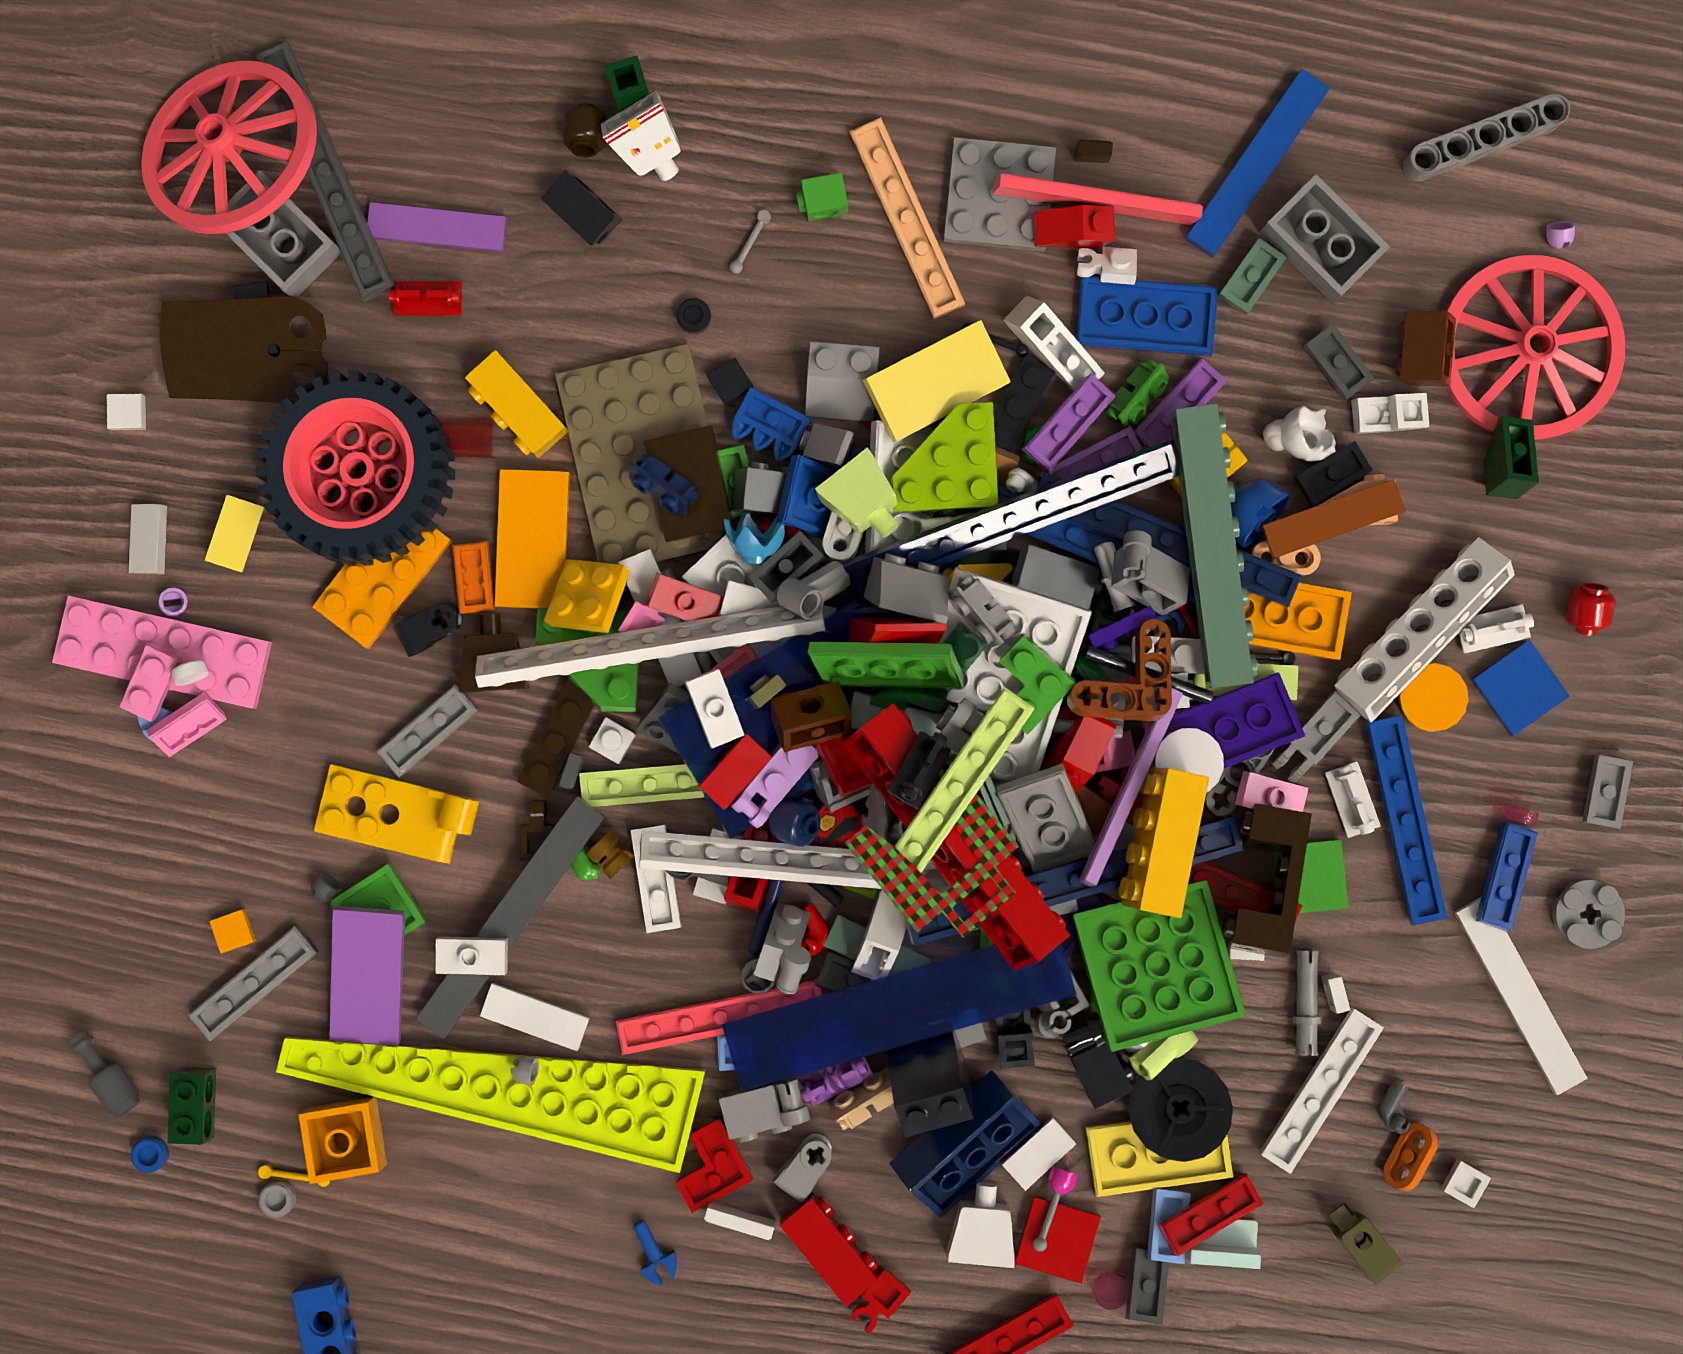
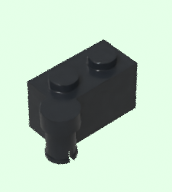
[1061,1015,1134,1109]

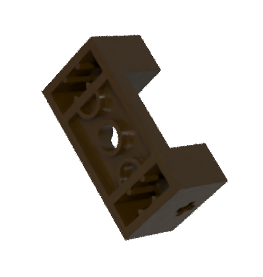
[1222,804,1312,958]

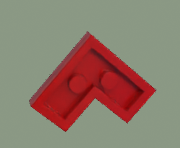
[675,1116,753,1213]

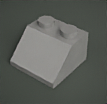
[805,342,879,422]
[863,553,948,623]

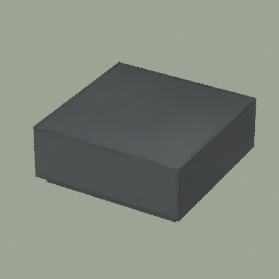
[559,753,586,790]

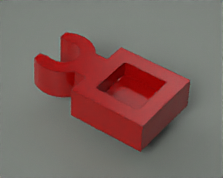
[851,1267,911,1334]

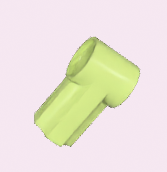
[1129,1031,1199,1081]

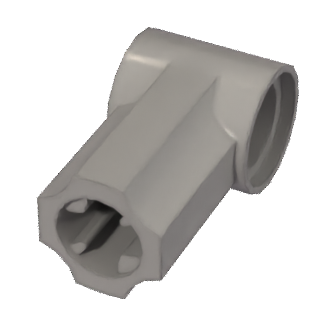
[777,561,851,619]

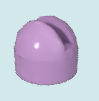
[1546,221,1575,249]
[158,588,188,616]

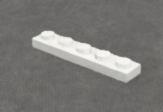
[1259,1008,1384,1174]

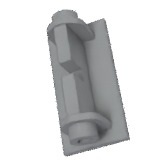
[948,575,1016,647]

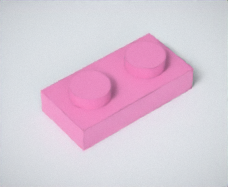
[120,643,182,722]

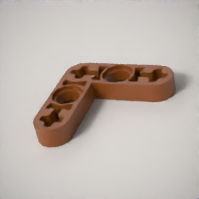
[1067,619,1172,721]

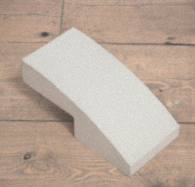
[1351,393,1429,434]

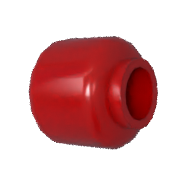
[1566,582,1616,636]

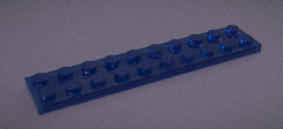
[722,943,1077,1092]

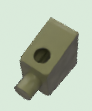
[1329,1202,1404,1286]

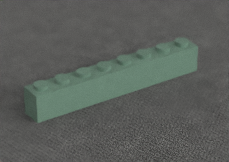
[1171,404,1258,689]

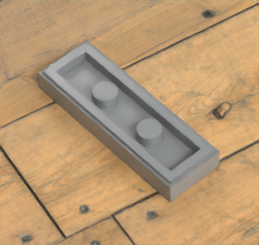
[376,684,479,777]

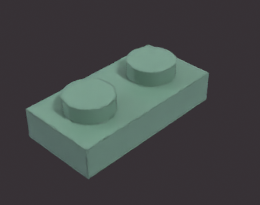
[1218,238,1287,316]

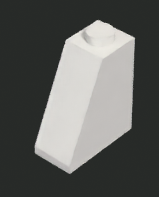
[851,889,907,983]

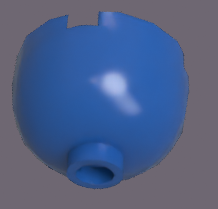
[1230,478,1290,548]

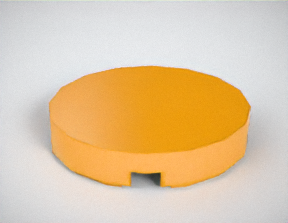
[1397,663,1469,732]

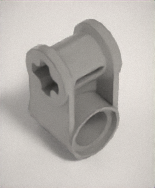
[773,1133,832,1203]

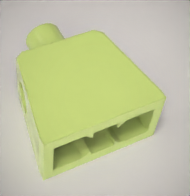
[815,448,899,538]

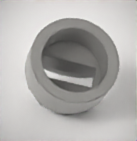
[511,1056,539,1086]

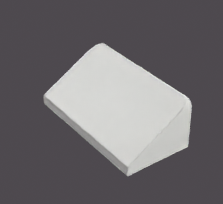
[129,504,167,574]

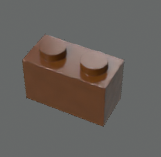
[1396,311,1456,386]

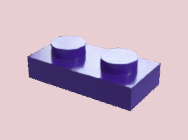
[1083,606,1157,651]

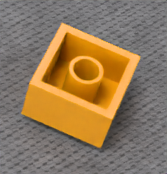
[298,1097,387,1184]

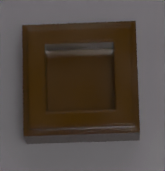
[1074,139,1113,163]

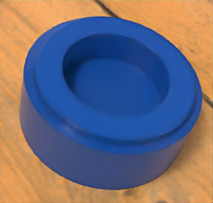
[131,1136,169,1173]

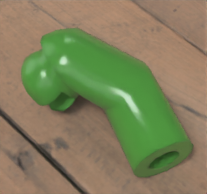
[570,840,600,881]

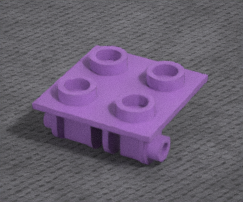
[781,1015,874,1106]

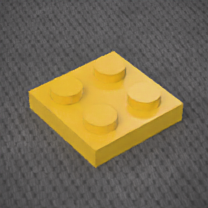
[544,559,630,633]

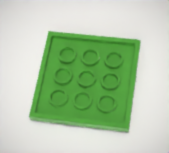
[1071,880,1246,1053]

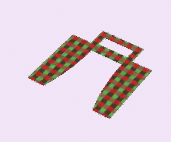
[845,759,1019,938]

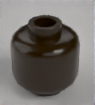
[563,103,608,158]

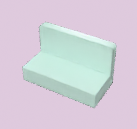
[1185,1218,1261,1269]

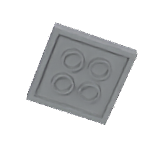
[943,137,1056,252]

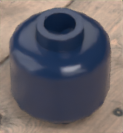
[768,798,821,847]

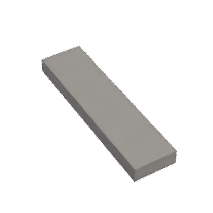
[188,925,319,1042]

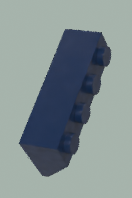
[889,1070,1043,1218]

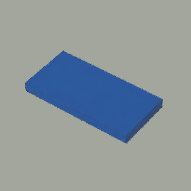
[1075,276,1218,357]

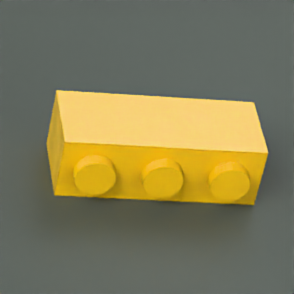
[465,350,568,459]

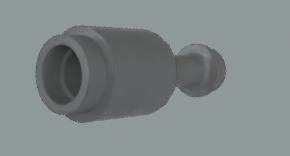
[68,1030,141,1118]

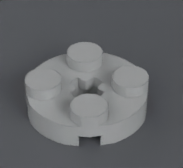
[1552,879,1625,949]

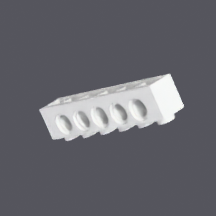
[1334,537,1515,723]

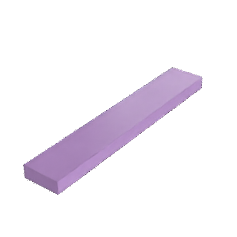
[1079,688,1183,887]

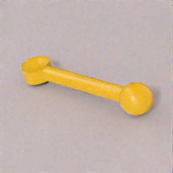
[258,1164,330,1187]

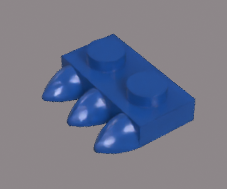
[732,387,812,461]

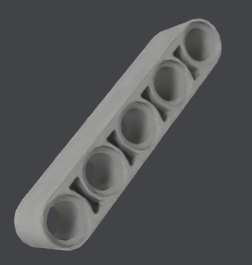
[1402,94,1570,181]

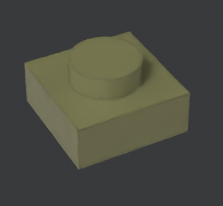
[747,674,787,709]

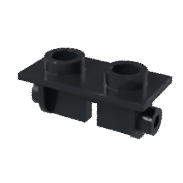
[887,730,951,811]

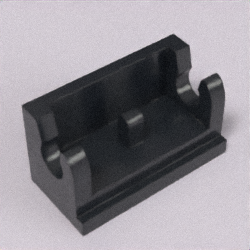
[541,170,623,246]

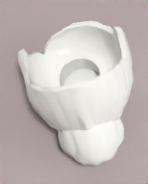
[1263,406,1336,461]

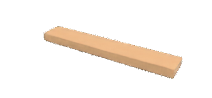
[850,117,965,320]

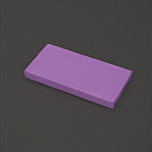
[329,906,405,1046]

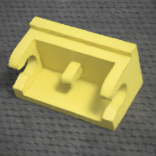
[205,495,265,573]

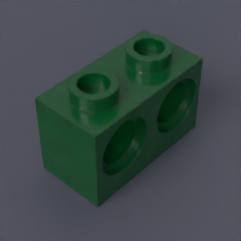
[167,1067,216,1145]

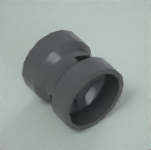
[741,956,775,994]

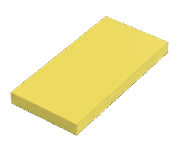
[863,320,1011,443]
[1085,1112,1233,1197]

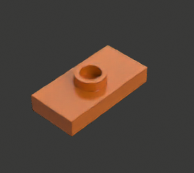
[452,541,495,614]

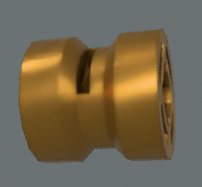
[586,831,634,879]

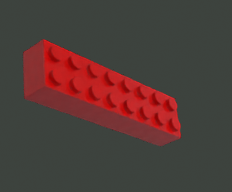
[842,703,1070,972]

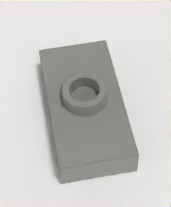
[1582,754,1633,829]

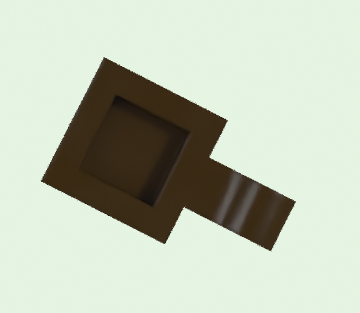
[520,800,556,860]

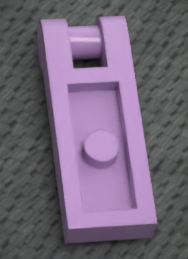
[730,744,819,828]

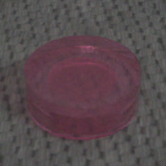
[1501,804,1539,826]
[1093,1272,1128,1310]

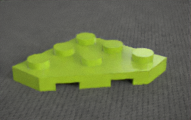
[892,402,998,513]

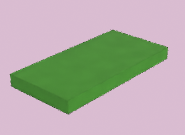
[808,642,964,689]

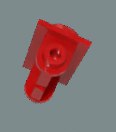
[389,281,462,316]

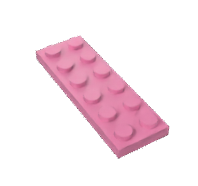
[52,596,272,709]

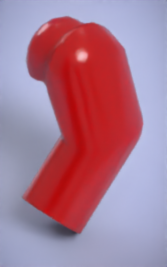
[801,903,829,956]

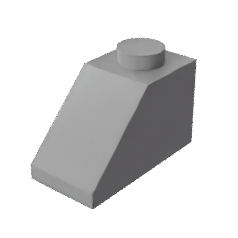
[799,423,853,470]

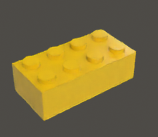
[1119,767,1209,918]

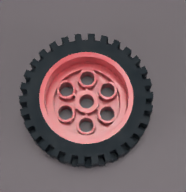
[256,370,455,566]

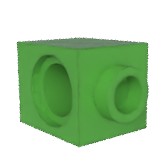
[796,172,848,222]

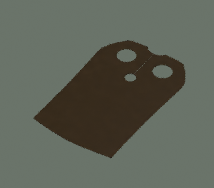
[160,296,328,403]

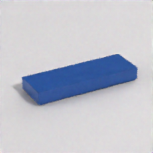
[1475,822,1538,932]

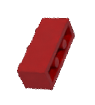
[779,1192,879,1307]

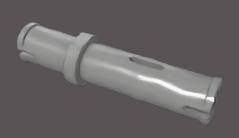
[1293,950,1321,1056]

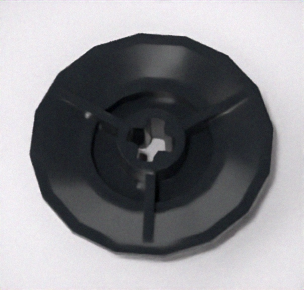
[1128,1057,1233,1162]

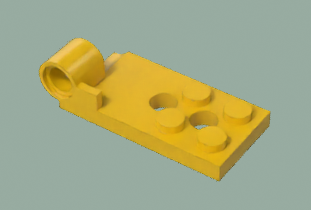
[314,764,479,864]

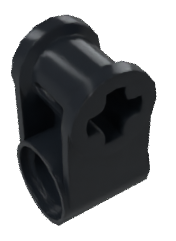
[392,603,463,657]

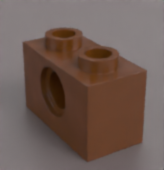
[771,681,852,752]

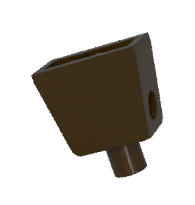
[459,614,530,693]

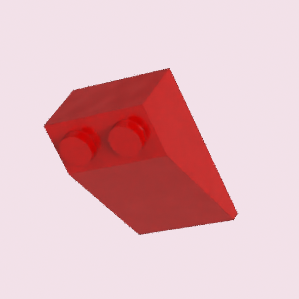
[849,618,946,644]

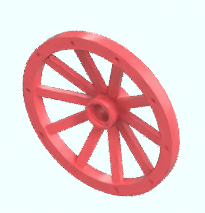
[141,61,317,234]
[1445,255,1626,441]

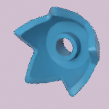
[723,512,785,564]

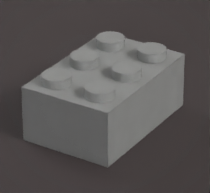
[226,170,341,297]
[1260,174,1390,304]

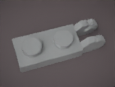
[1271,691,1361,784]

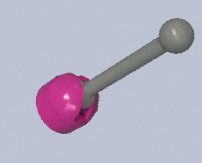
[1033,1166,1078,1251]

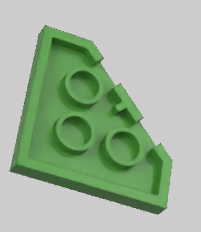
[535,608,639,712]

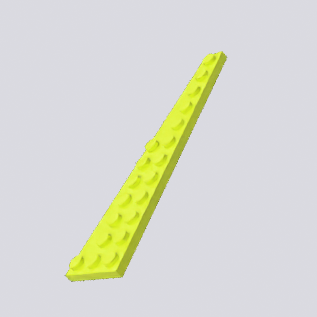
[276,1037,706,1173]

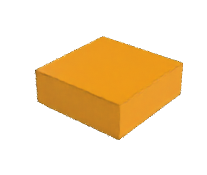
[209,909,256,954]

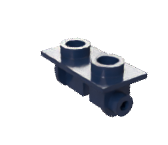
[629,454,700,519]

